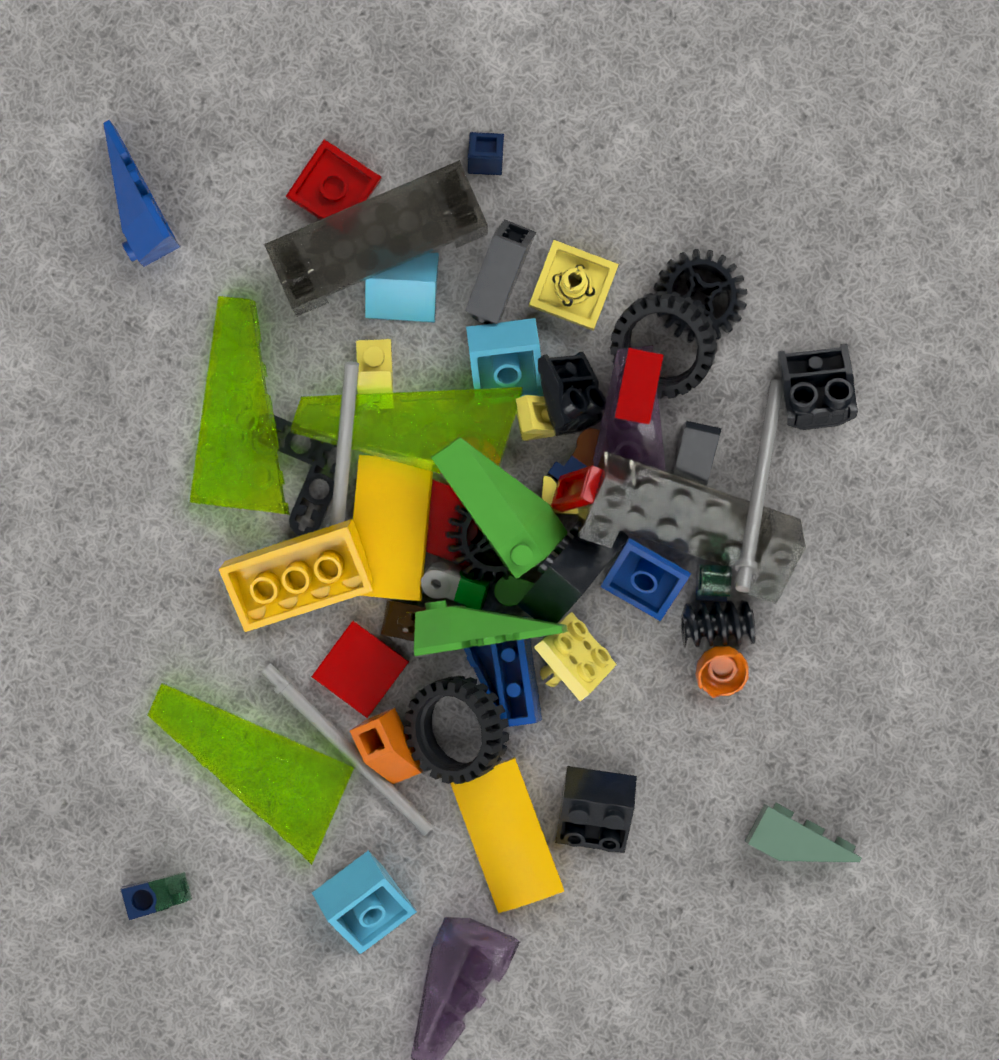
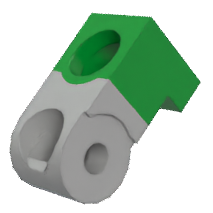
[421,560,491,610]

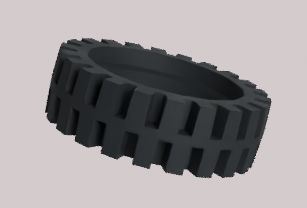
[610,291,717,399]
[404,675,509,784]

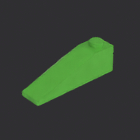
[431,437,568,579]
[414,600,568,656]

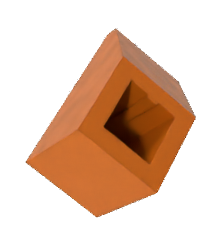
[350,707,423,784]

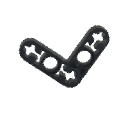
[252,414,338,536]

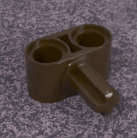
[380,600,426,641]

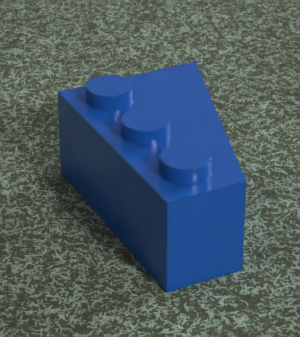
[463,616,542,727]

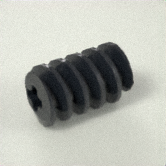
[681,600,756,648]

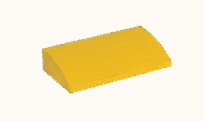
[353,455,434,601]
[219,519,374,632]
[450,757,564,913]

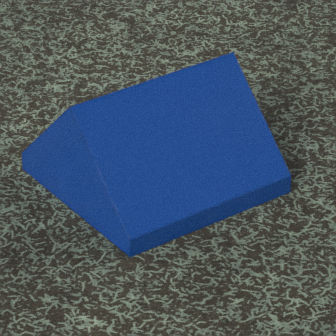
[600,538,691,621]

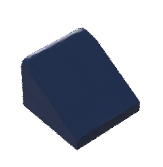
[468,132,504,175]

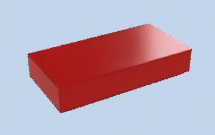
[614,348,664,425]
[551,465,603,512]

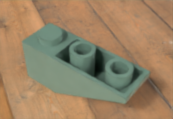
[745,802,862,862]

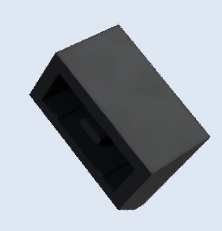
[555,766,637,853]

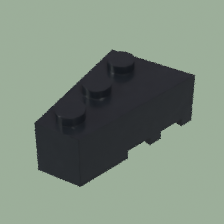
[517,510,629,623]

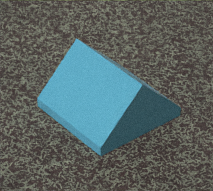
[365,249,439,323]

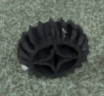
[653,249,747,343]
[445,505,509,583]

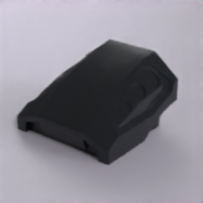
[777,344,858,430]
[538,352,607,436]

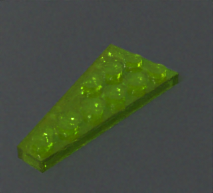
[189,296,290,515]
[290,387,523,474]
[147,683,355,865]

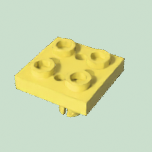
[529,240,619,331]
[534,612,617,701]

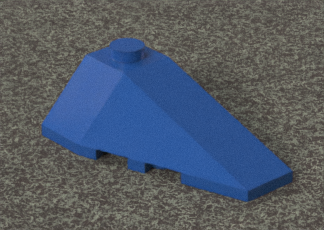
[103,120,180,267]

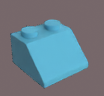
[466,318,544,407]
[312,851,417,954]

